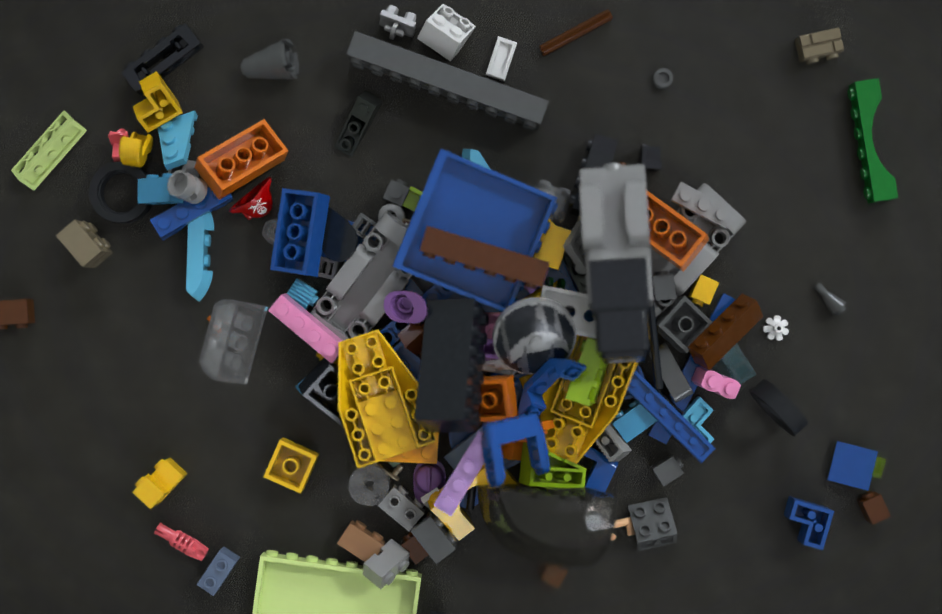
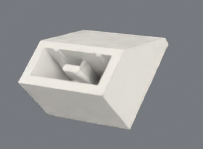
[417,4,476,61]

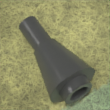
[814,283,847,316]

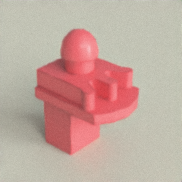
[108,128,129,162]

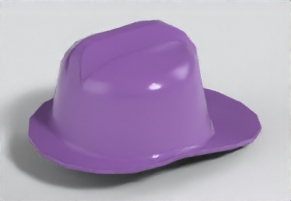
[384,290,427,323]
[414,461,446,506]

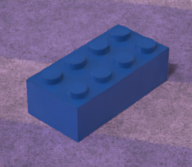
[270,188,330,277]

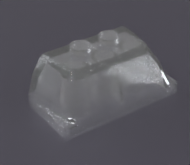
[199,299,268,384]

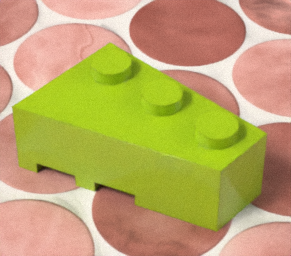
[565,337,608,406]
[519,442,586,489]

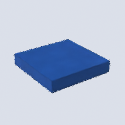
[827,441,878,491]

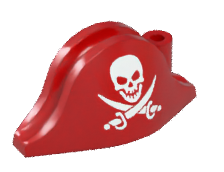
[229,176,273,220]

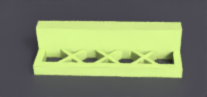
[11,110,87,190]

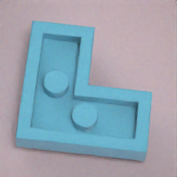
[682,396,714,443]

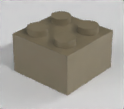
[56,220,113,268]

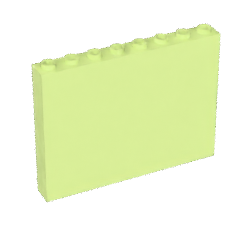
[252,550,422,614]

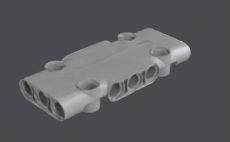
[650,183,746,319]
[310,211,412,341]

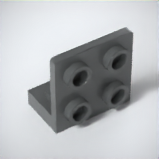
[628,497,678,551]

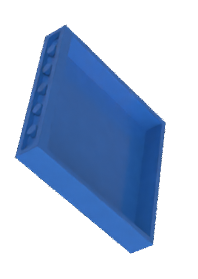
[392,149,558,311]

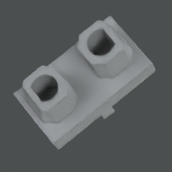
[379,5,416,40]

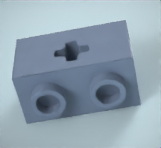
[197,547,240,596]

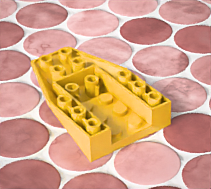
[338,330,437,469]
[540,335,639,464]

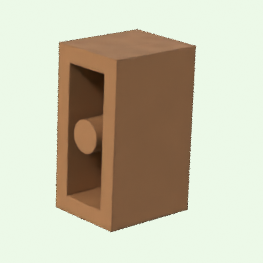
[337,520,385,562]

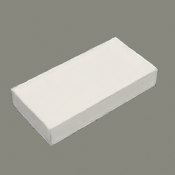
[485,36,517,82]

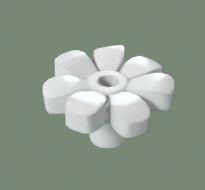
[762,315,789,341]

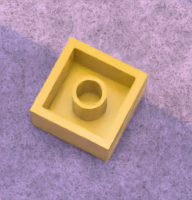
[263,437,320,494]

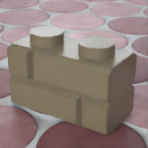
[795,27,844,65]

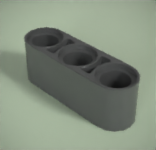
[649,342,694,403]

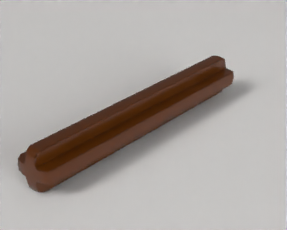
[539,9,613,56]

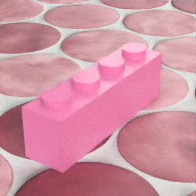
[268,293,343,364]

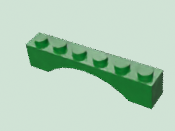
[847,78,898,204]

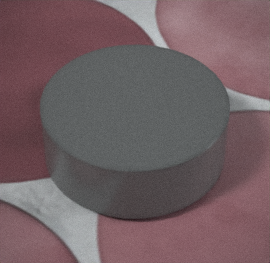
[652,68,673,89]

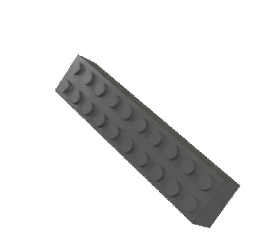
[347,31,549,131]

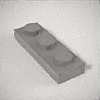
[670,182,735,229]

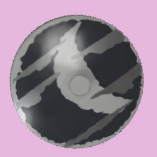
[492,297,577,375]

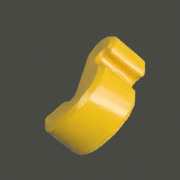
[119,131,153,168]

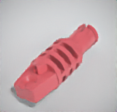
[154,522,209,561]

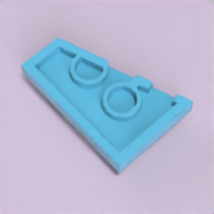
[158,110,198,170]

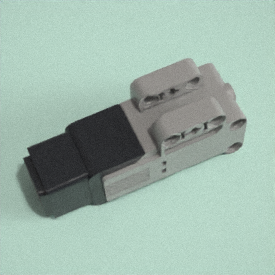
[580,163,654,364]

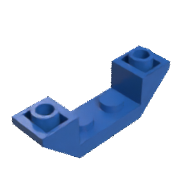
[518,358,587,416]

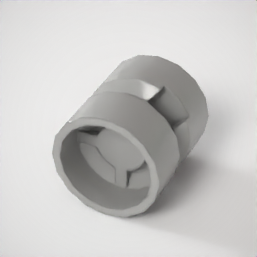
[167,170,208,204]

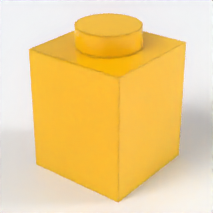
[688,275,719,307]

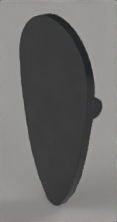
[322,207,358,262]

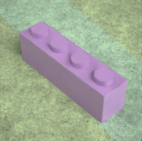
[434,430,484,516]

